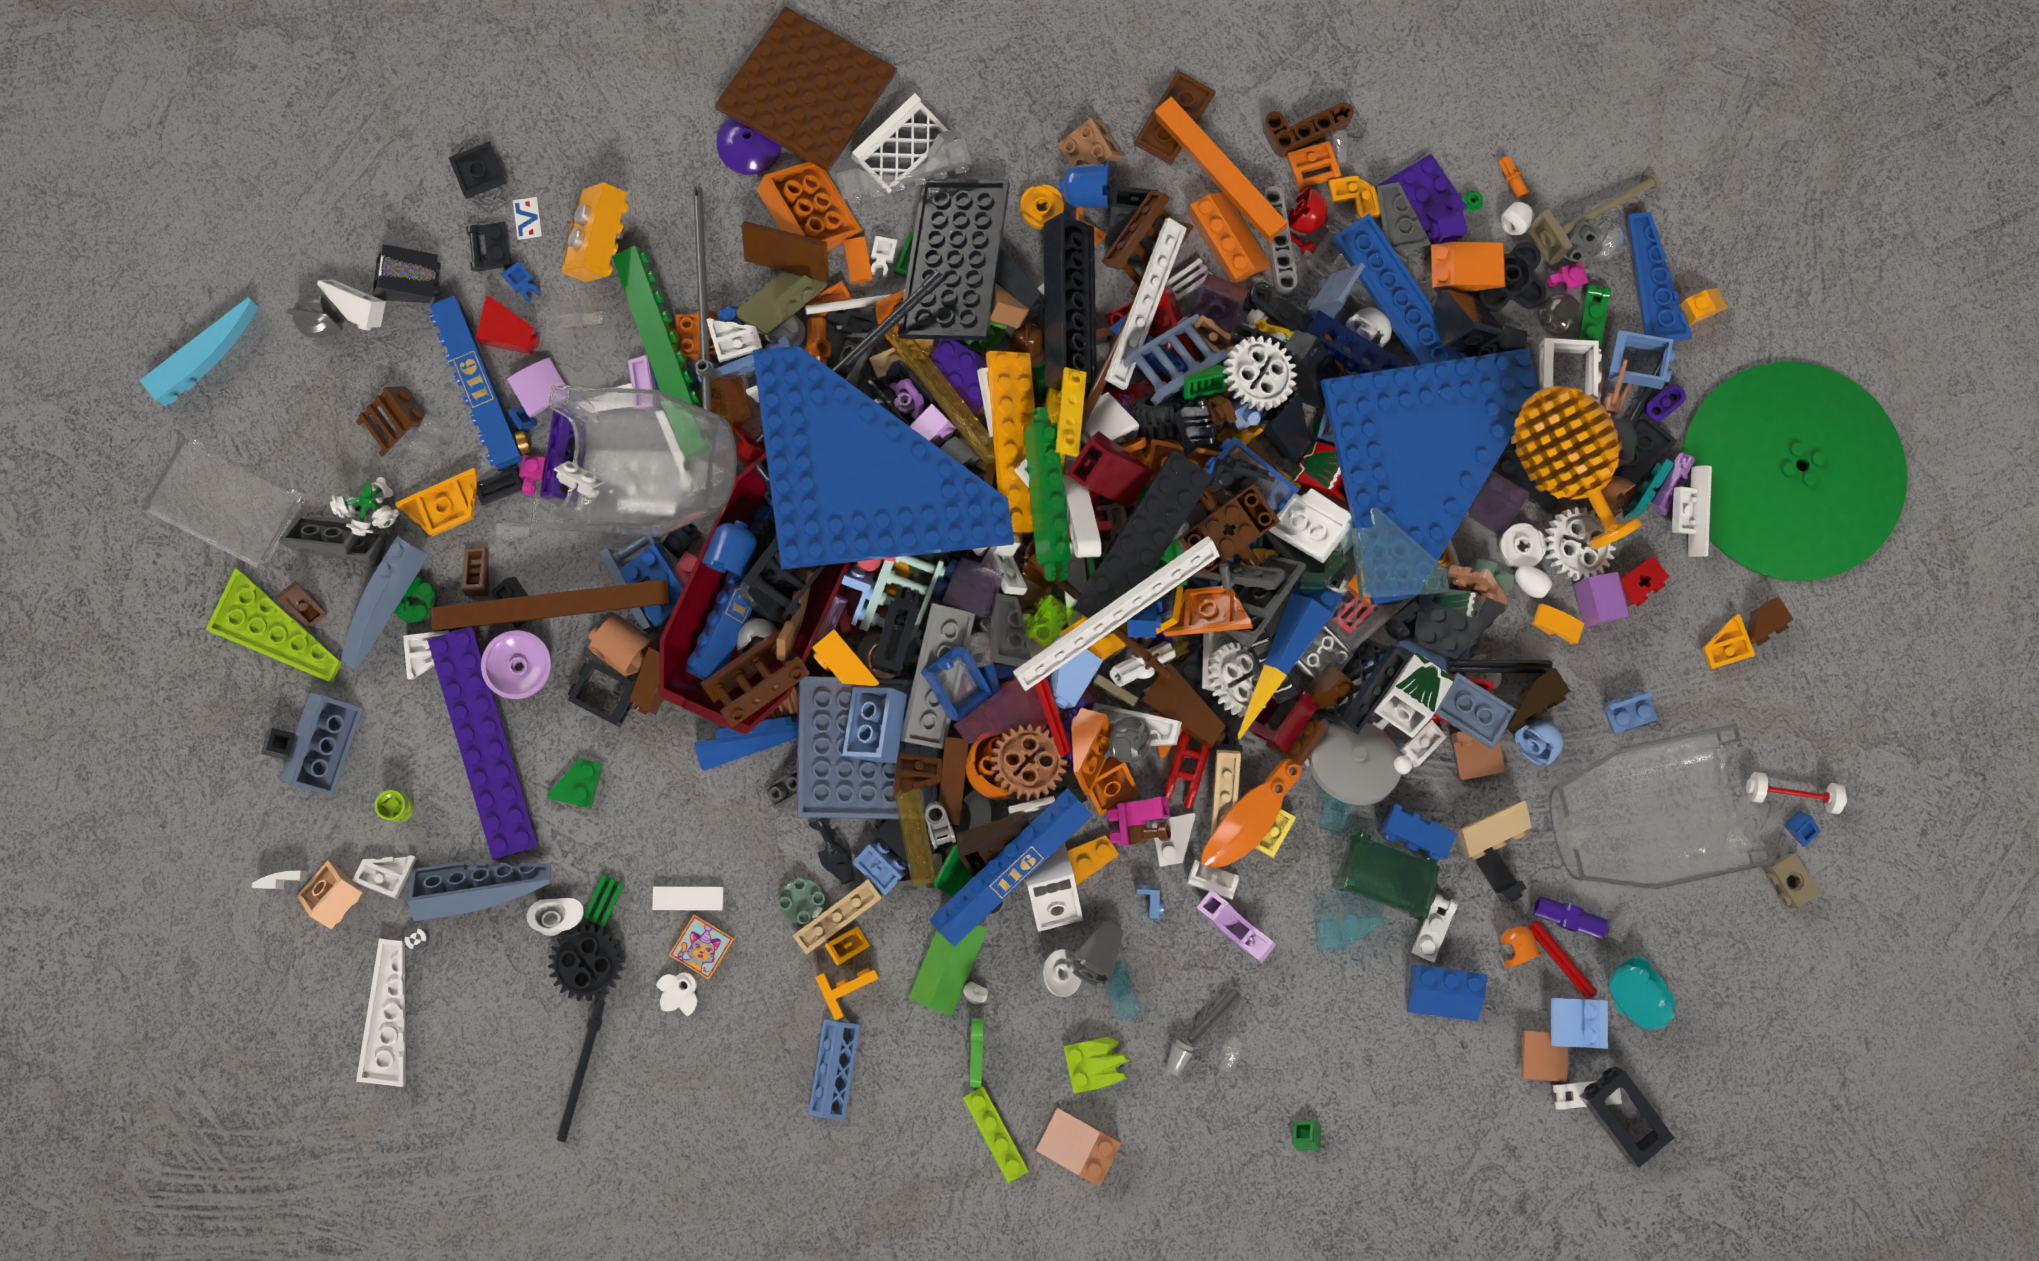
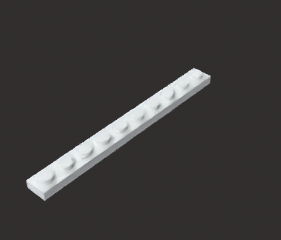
[1013,536,1219,691]

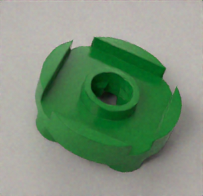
[393,577,438,623]

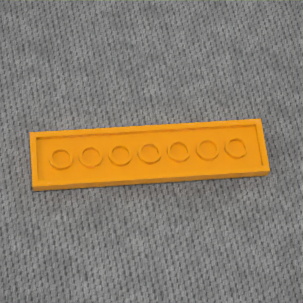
[986,351,1035,533]

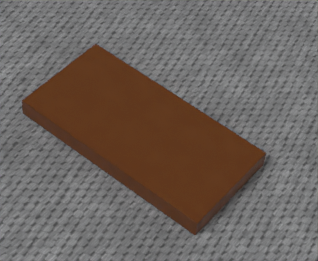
[1134,71,1216,166]
[741,221,829,282]

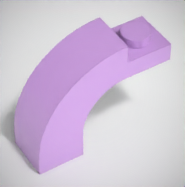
[1197,890,1276,963]

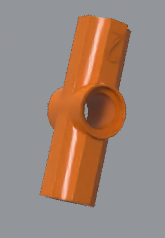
[803,317,832,366]

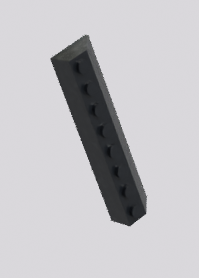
[1043,213,1097,391]

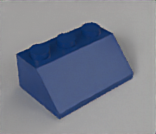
[1407,965,1487,1021]

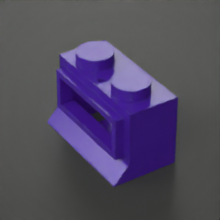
[1426,209,1468,245]

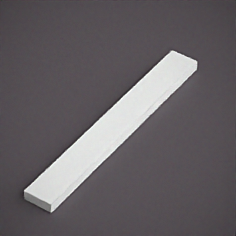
[1105,217,1187,390]

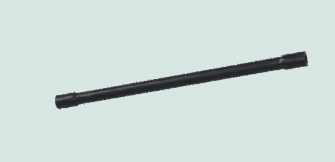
[755,269,946,448]

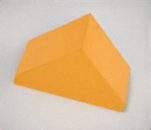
[825,926,870,965]

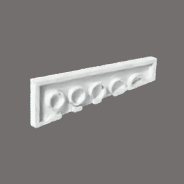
[356,939,406,1087]

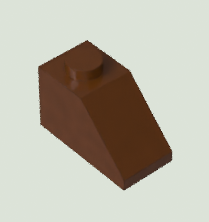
[1304,663,1357,710]

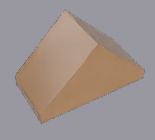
[991,284,1029,328]

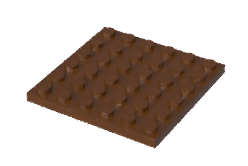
[715,6,897,172]

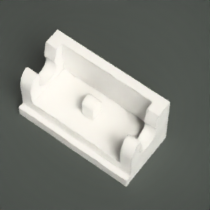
[1186,860,1239,900]

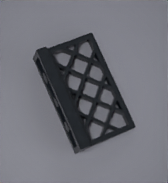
[1315,638,1409,734]

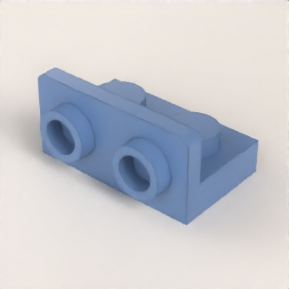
[1603,690,1658,734]
[852,838,910,895]

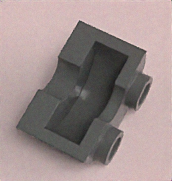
[940,435,981,467]

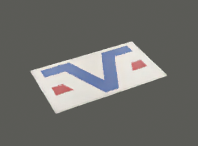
[513,197,542,240]

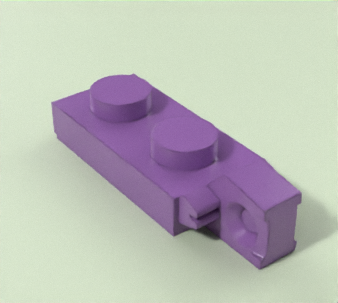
[1652,452,1695,515]

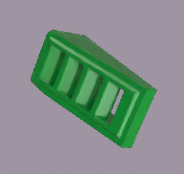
[1183,365,1227,399]

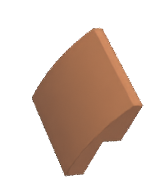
[1521,1030,1568,1082]

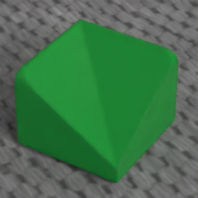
[1292,1120,1321,1151]

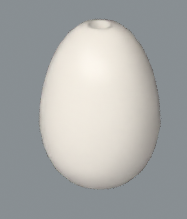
[1515,566,1552,598]

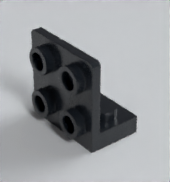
[1208,457,1275,493]

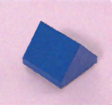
[508,407,537,432]

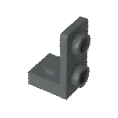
[897,853,943,891]

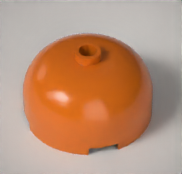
[966,729,1034,800]

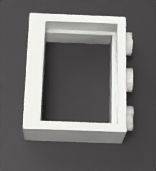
[1538,338,1602,404]

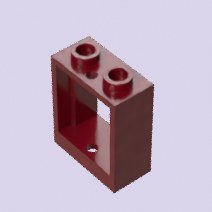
[1248,690,1318,752]

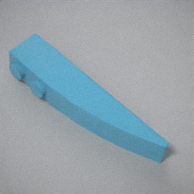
[139,297,259,407]

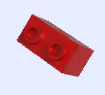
[1620,555,1670,607]

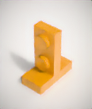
[815,967,880,1020]

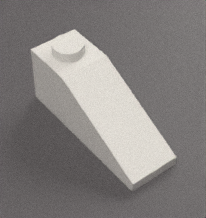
[317,280,386,330]

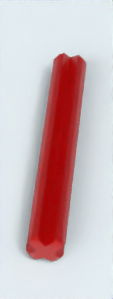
[1035,677,1072,756]
[1528,920,1597,1000]

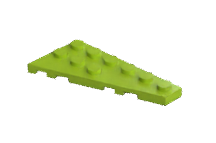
[205,568,342,683]

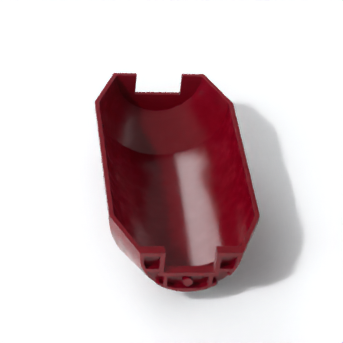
[659,452,851,735]

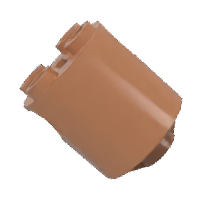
[588,612,655,678]

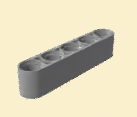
[1263,186,1297,297]

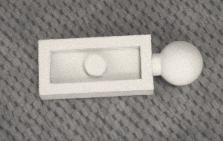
[1394,720,1446,774]

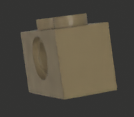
[1764,853,1821,908]

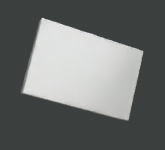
[1268,493,1351,563]

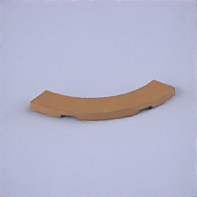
[777,567,812,661]

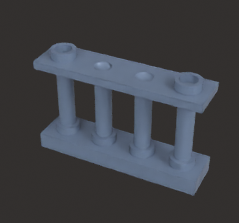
[1123,314,1229,406]
[599,524,685,632]

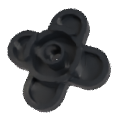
[1478,242,1546,312]

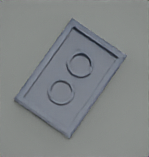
[1434,672,1517,750]

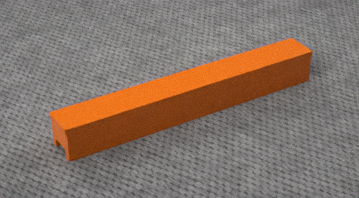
[1154,97,1287,243]

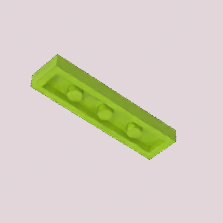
[963,1086,1029,1183]

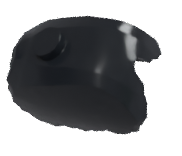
[867,360,935,426]

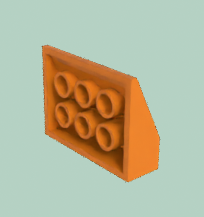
[757,162,862,252]

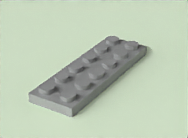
[900,603,975,749]

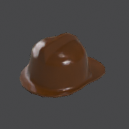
[1009,319,1045,368]

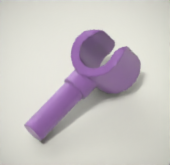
[1116,394,1133,417]

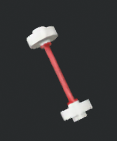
[1746,772,1847,814]

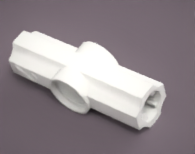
[1110,641,1176,687]

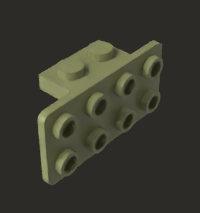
[736,271,827,336]

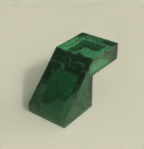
[1300,556,1348,590]

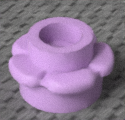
[894,392,915,413]

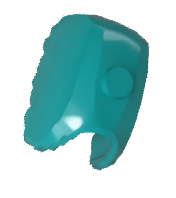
[1608,956,1676,1031]

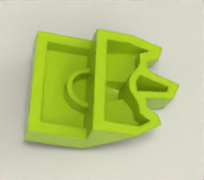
[1063,1037,1131,1093]

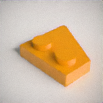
[1702,614,1755,670]

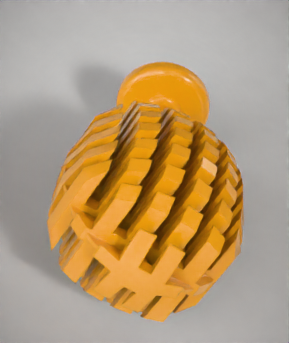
[1511,385,1643,550]

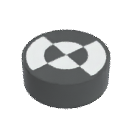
[404,927,429,951]

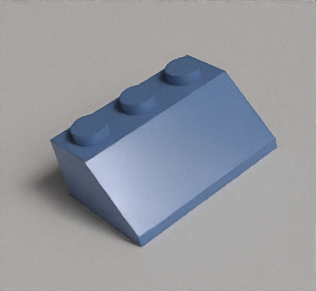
[842,687,907,763]

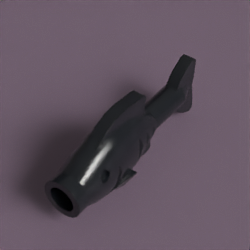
[808,818,854,885]

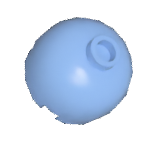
[1515,719,1563,766]

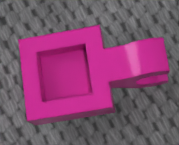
[1546,262,1589,291]
[519,455,546,496]

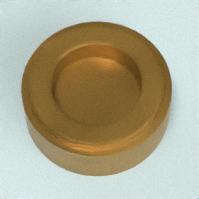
[515,430,531,454]

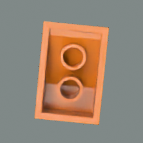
[1431,242,1505,295]
[1071,708,1111,797]

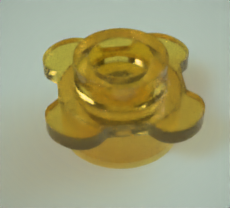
[1173,641,1191,662]

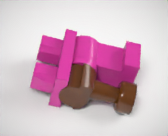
[1107,797,1171,846]

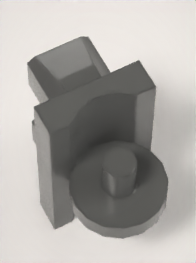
[1563,218,1601,264]

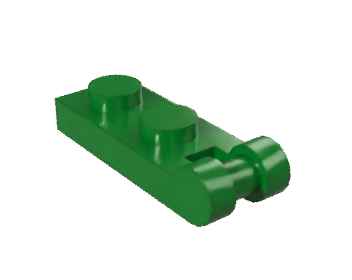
[1577,284,1611,348]

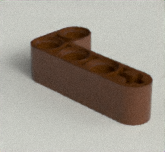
[1263,102,1354,157]

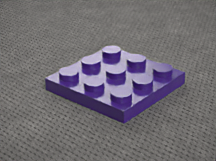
[1375,154,1467,232]
[919,340,987,427]

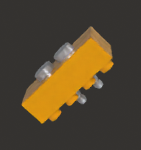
[562,182,629,282]

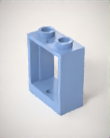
[1607,330,1676,389]

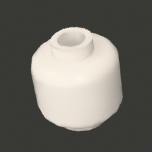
[1501,202,1535,235]

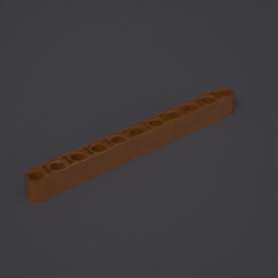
[429,580,670,631]

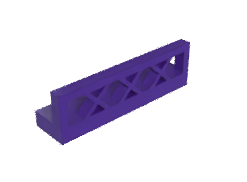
[540,407,588,502]

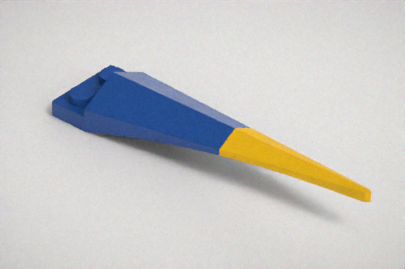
[1238,575,1343,740]

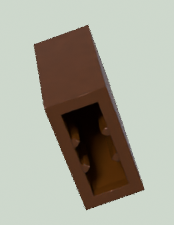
[629,648,664,715]

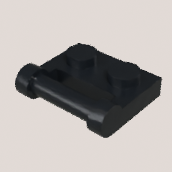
[466,222,512,272]

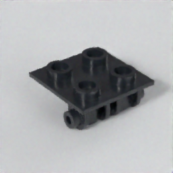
[1175,397,1217,456]

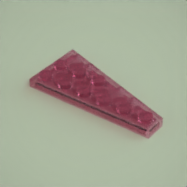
[954,673,1102,744]

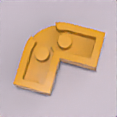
[1328,176,1381,220]

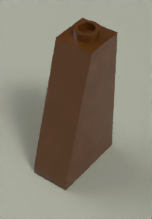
[1142,662,1226,749]
[937,737,970,830]

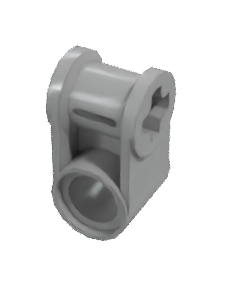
[925,801,956,849]

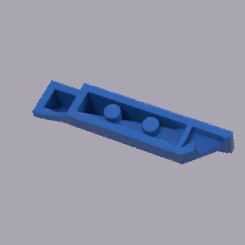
[694,717,798,771]

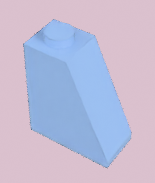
[1050,634,1103,709]

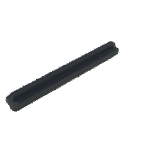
[1447,659,1553,673]

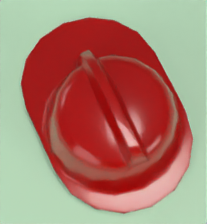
[732,424,766,467]

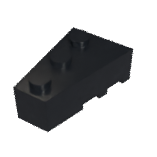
[1284,330,1342,408]

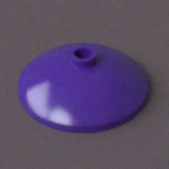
[716,118,782,175]

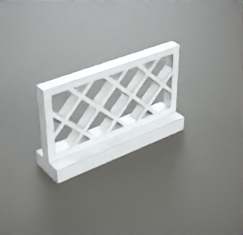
[851,93,948,194]

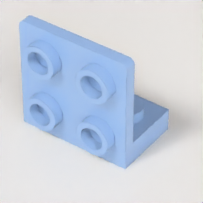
[1551,998,1608,1049]

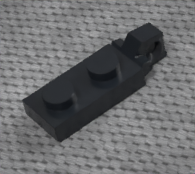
[827,309,887,345]

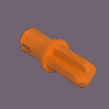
[1498,156,1530,200]

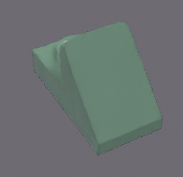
[1468,558,1515,596]

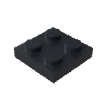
[448,141,507,199]

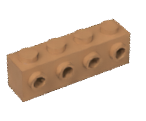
[1187,315,1274,378]

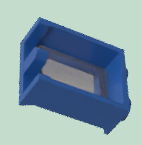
[921,646,992,721]

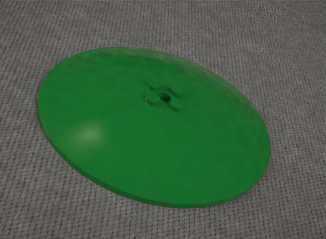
[1682,362,1907,581]

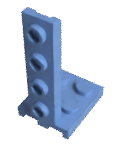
[698,336,793,387]

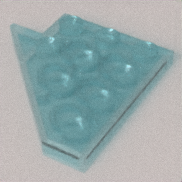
[1351,507,1449,599]

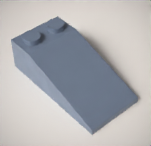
[1305,263,1365,331]

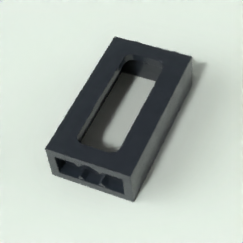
[1579,1066,1675,1168]

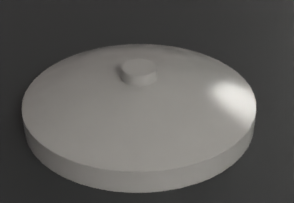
[1309,722,1401,805]

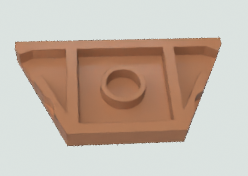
[1447,565,1508,604]

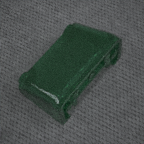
[1332,832,1440,920]

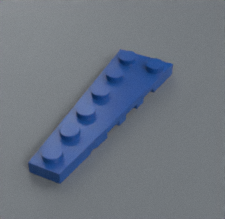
[1626,212,1692,341]

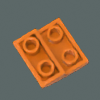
[675,311,718,359]

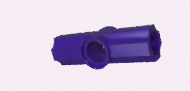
[1533,896,1608,939]

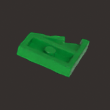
[546,758,603,809]

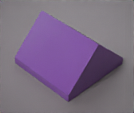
[1573,572,1630,628]

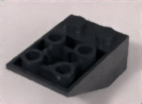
[1106,186,1158,262]

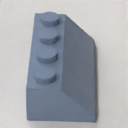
[279,693,363,796]

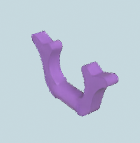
[890,379,924,420]

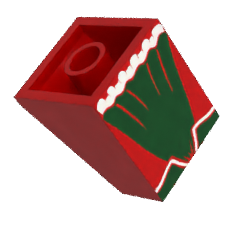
[1291,441,1350,511]

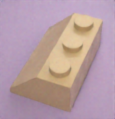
[1455,801,1532,860]

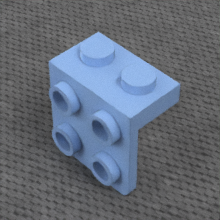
[841,562,876,625]

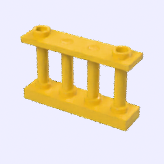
[1045,367,1087,474]

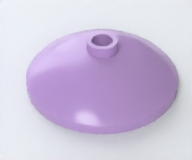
[481,630,552,699]

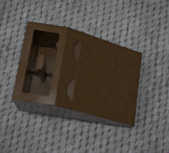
[1505,668,1571,733]
[957,812,1029,877]

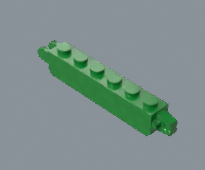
[1024,407,1071,581]

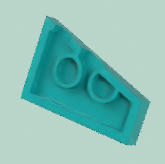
[1624,459,1674,520]

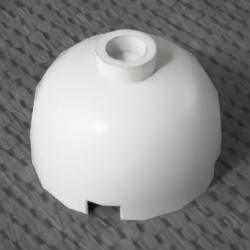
[1346,307,1392,353]

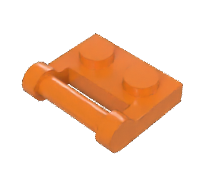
[1287,141,1341,192]

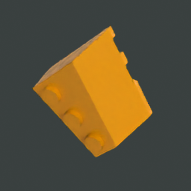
[812,629,879,686]

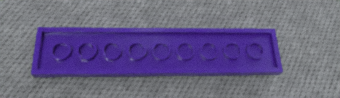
[427,626,539,860]

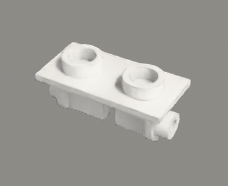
[554,461,605,498]

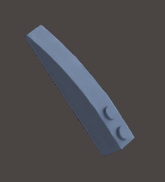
[341,534,429,671]
[407,862,551,921]

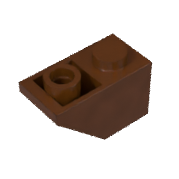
[1747,596,1794,646]

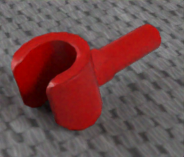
[1290,233,1316,257]

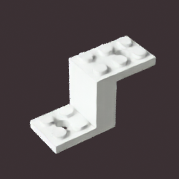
[1008,796,1083,932]

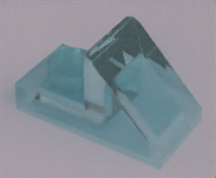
[1105,969,1141,1022]

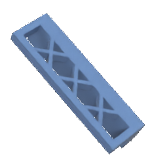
[808,1019,860,1120]

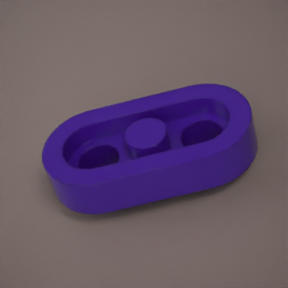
[1644,385,1686,422]

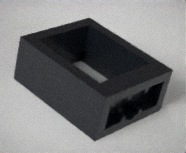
[568,660,635,728]

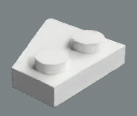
[706,318,763,362]

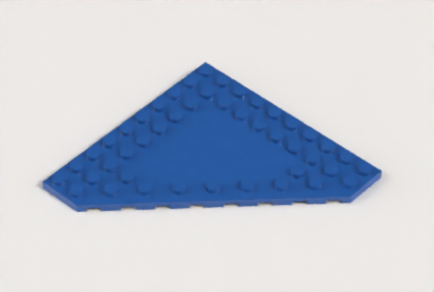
[753,346,1015,570]
[1321,348,1539,605]

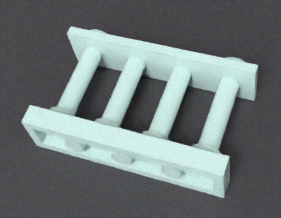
[859,556,946,647]

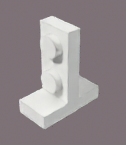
[980,536,1028,595]

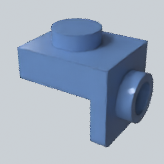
[1135,885,1164,919]

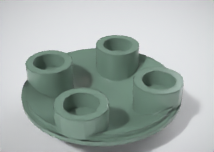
[778,878,825,925]

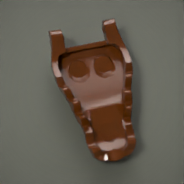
[1013,537,1056,614]

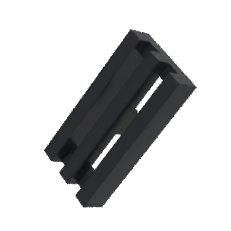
[476,468,523,506]

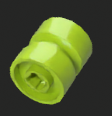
[375,790,414,822]

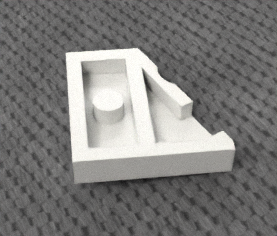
[403,630,451,680]
[1150,813,1195,867]
[352,855,417,899]

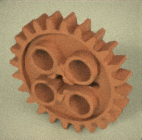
[990,724,1067,800]

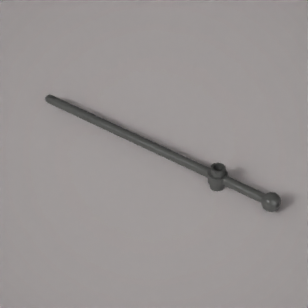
[693,186,717,431]

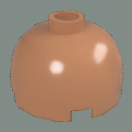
[1601,476,1636,519]

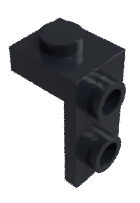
[1476,850,1527,903]

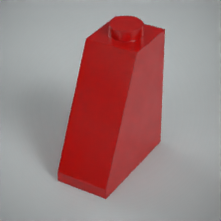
[475,296,540,355]

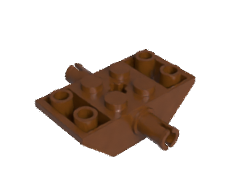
[1178,483,1281,575]

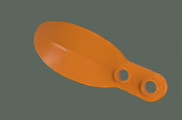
[1201,758,1302,868]

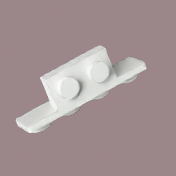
[1672,465,1712,557]

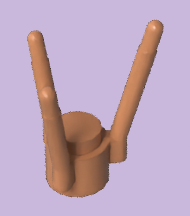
[1598,359,1631,415]

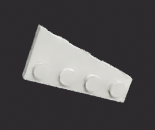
[1092,703,1182,746]

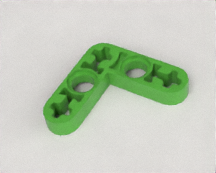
[969,1018,985,1088]

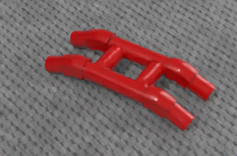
[1162,731,1210,808]

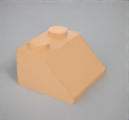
[297,860,363,929]

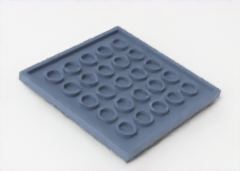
[797,676,937,820]

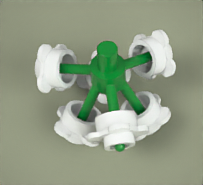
[330,477,400,536]

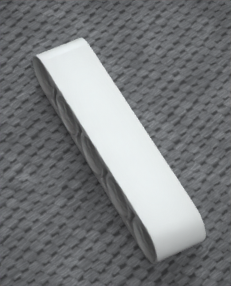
[1062,474,1101,558]

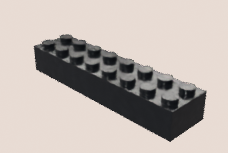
[1070,450,1214,635]

